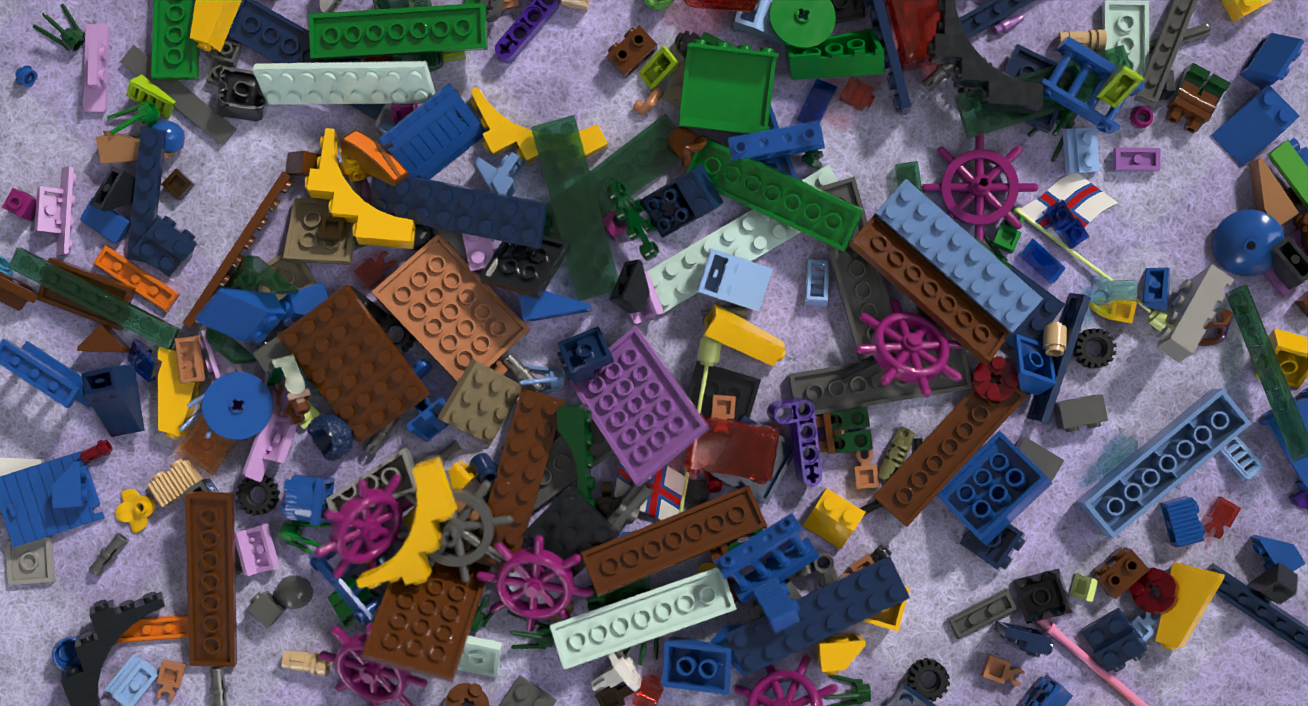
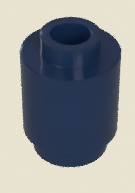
[469,453,498,485]

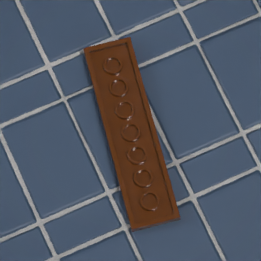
[183,171,292,328]
[849,214,1010,365]
[873,374,1027,528]
[474,388,566,573]
[581,485,767,597]
[185,491,237,667]

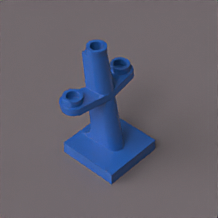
[406,359,450,442]

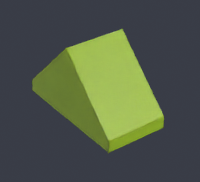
[638,45,679,90]
[1096,65,1144,109]

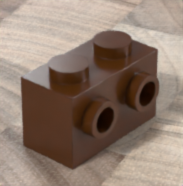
[607,25,658,79]
[1092,547,1150,599]

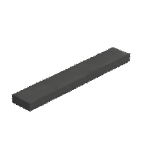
[1134,0,1198,107]
[120,45,237,146]

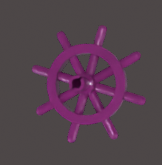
[921,131,1038,242]
[855,299,964,397]
[315,475,415,579]
[476,535,593,632]
[319,623,428,706]
[734,655,838,706]

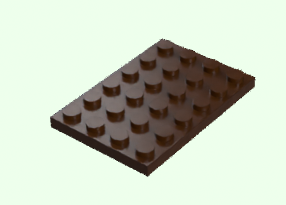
[277,284,431,444]
[361,539,491,683]

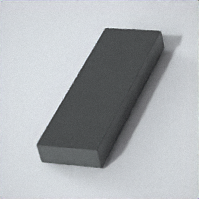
[947,588,1017,639]

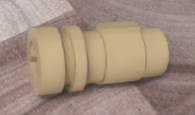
[1057,29,1107,52]
[282,650,332,677]

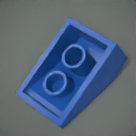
[1211,84,1300,166]
[195,288,286,343]
[519,291,592,322]
[662,636,732,695]

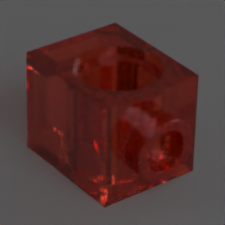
[839,76,875,112]
[632,674,664,706]

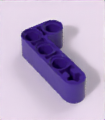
[495,0,559,64]
[767,398,822,487]

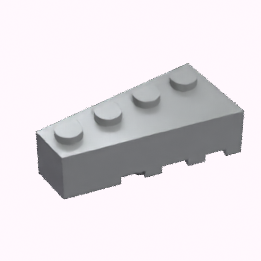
[1156,264,1234,363]
[326,448,417,512]

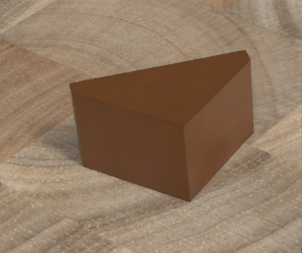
[286,151,321,177]
[77,325,130,352]

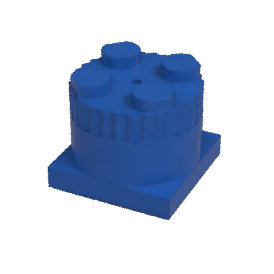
[281,474,335,526]

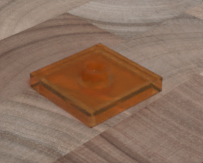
[176,413,239,475]

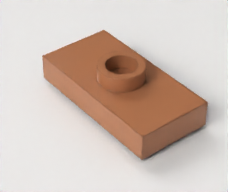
[175,336,205,383]

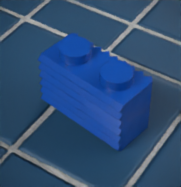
[1160,496,1205,548]
[752,577,800,633]

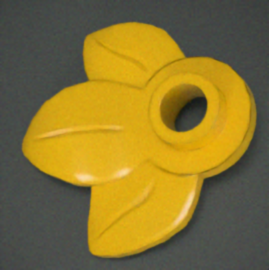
[115,489,156,533]

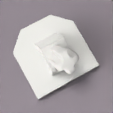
[591,650,642,692]

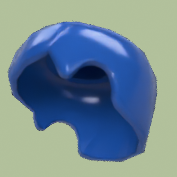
[151,121,185,152]
[51,636,81,669]

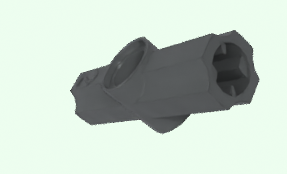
[605,482,653,540]

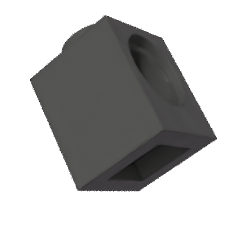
[247,591,287,628]

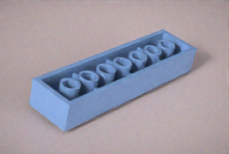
[873,179,1043,333]
[1076,389,1252,538]

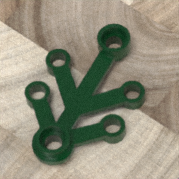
[607,180,659,261]

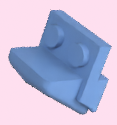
[475,152,523,196]

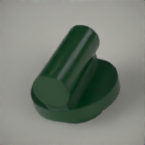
[801,150,824,169]

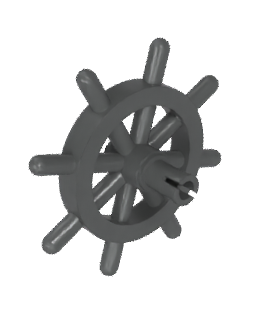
[397,471,514,583]

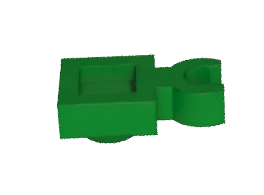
[991,212,1024,254]

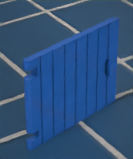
[378,83,487,179]
[0,451,105,548]

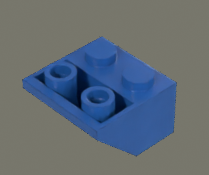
[1239,33,1305,88]
[1020,674,1073,706]

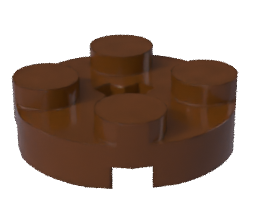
[443,683,489,706]

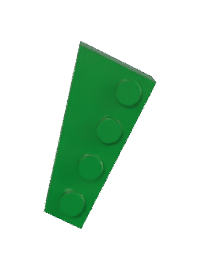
[785,28,885,80]

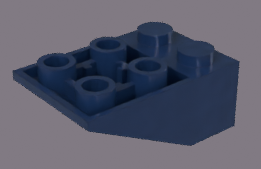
[640,164,723,238]
[81,365,145,437]

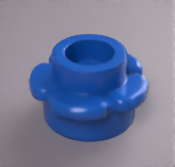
[15,65,37,87]

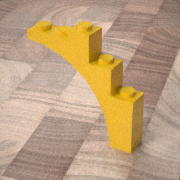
[469,86,609,171]
[305,128,416,249]
[356,457,457,589]

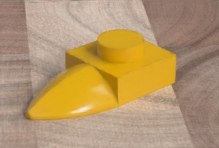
[1089,297,1137,324]

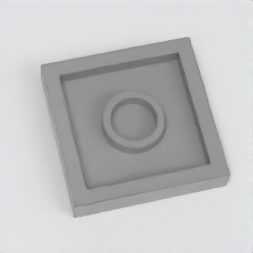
[5,536,55,585]

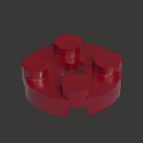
[972,356,1019,402]
[1130,568,1179,614]

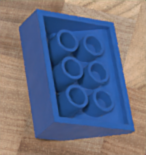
[937,430,1053,546]

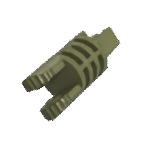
[878,426,915,482]

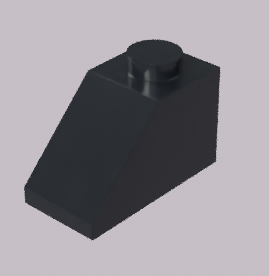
[89,166,135,212]
[1270,235,1308,290]
[609,259,650,314]
[1248,562,1298,605]

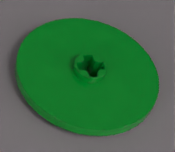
[769,0,836,49]

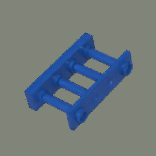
[1037,36,1145,134]
[728,120,825,161]
[0,339,91,408]
[714,513,820,605]
[308,526,389,626]

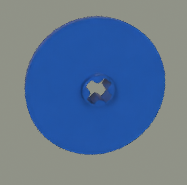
[202,372,273,440]

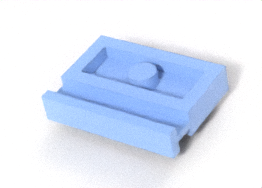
[1062,127,1100,174]
[104,653,159,706]

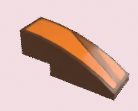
[340,129,409,187]

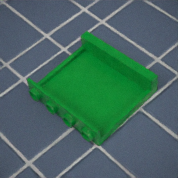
[678,39,779,134]

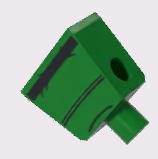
[328,574,380,628]

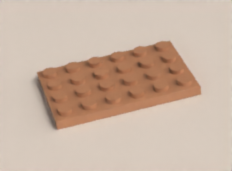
[372,234,530,383]

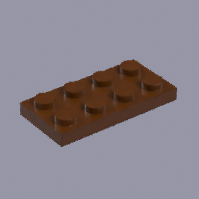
[36,257,136,330]

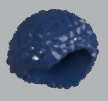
[307,414,353,461]

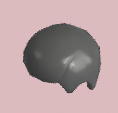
[275,575,313,609]

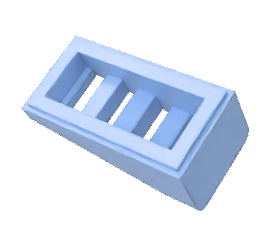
[804,259,829,307]
[1219,436,1264,480]

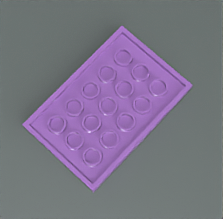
[569,326,710,486]

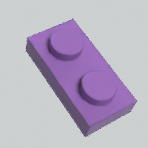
[1113,147,1161,172]

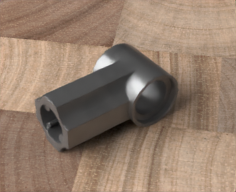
[812,550,839,588]

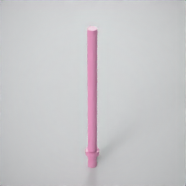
[1036,619,1148,706]

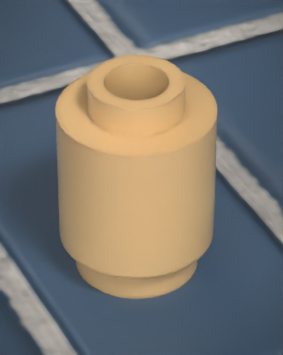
[1043,322,1067,357]

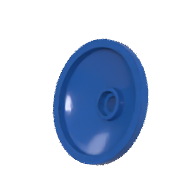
[1212,209,1284,276]

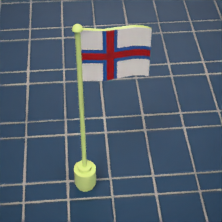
[1013,173,1171,332]
[614,333,722,520]

